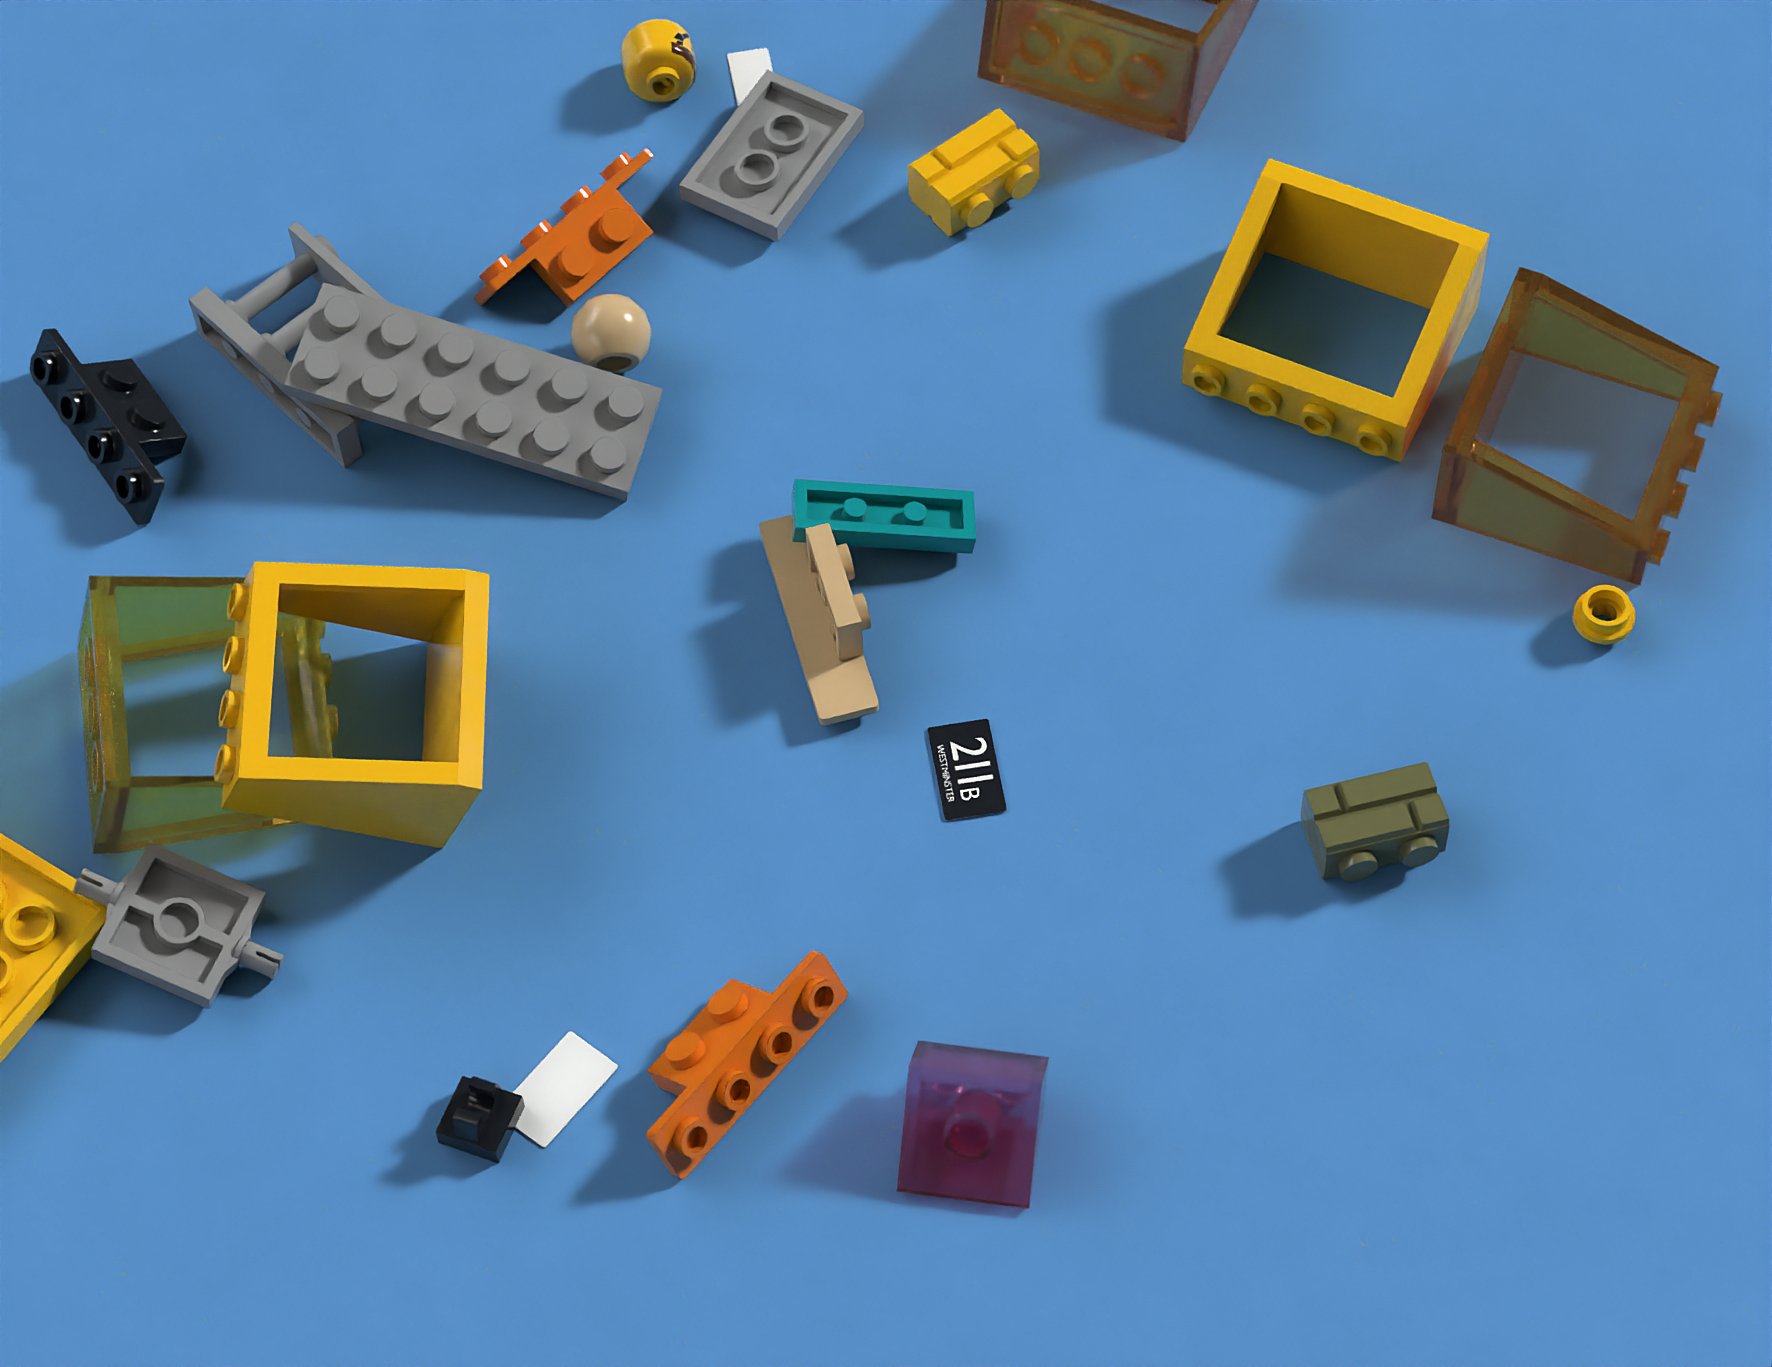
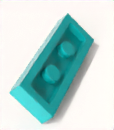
[792,479,976,554]

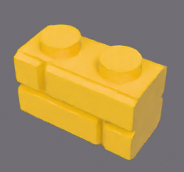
[908,108,1040,237]

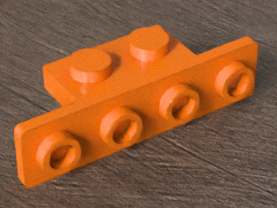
[473,147,654,307]
[646,950,848,1179]

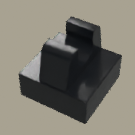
[435,1076,525,1164]

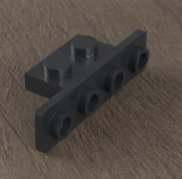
[29,328,188,525]

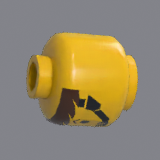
[621,19,697,102]

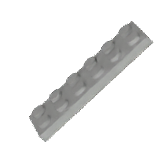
[284,282,663,501]

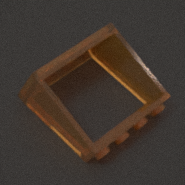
[977,0,1259,143]
[1432,267,1724,585]

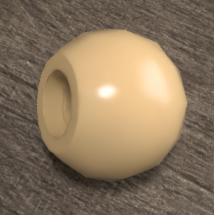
[570,294,652,374]

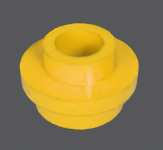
[1572,585,1636,645]

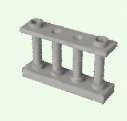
[188,221,389,468]

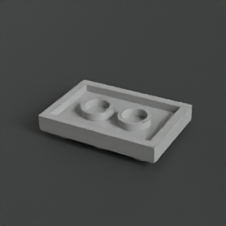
[679,69,865,242]

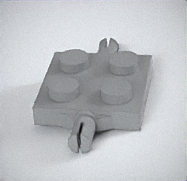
[73,842,285,1009]

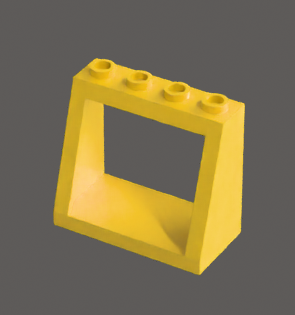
[1182,158,1490,462]
[214,561,490,848]

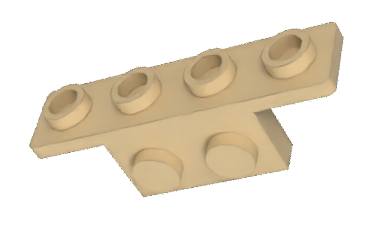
[759,515,879,726]

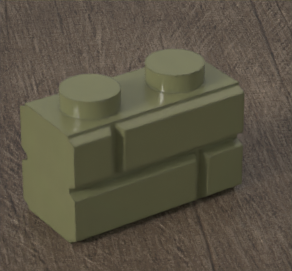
[1301,762,1450,881]

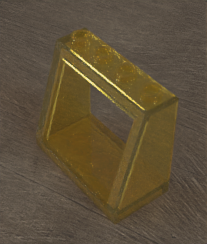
[77,576,342,854]

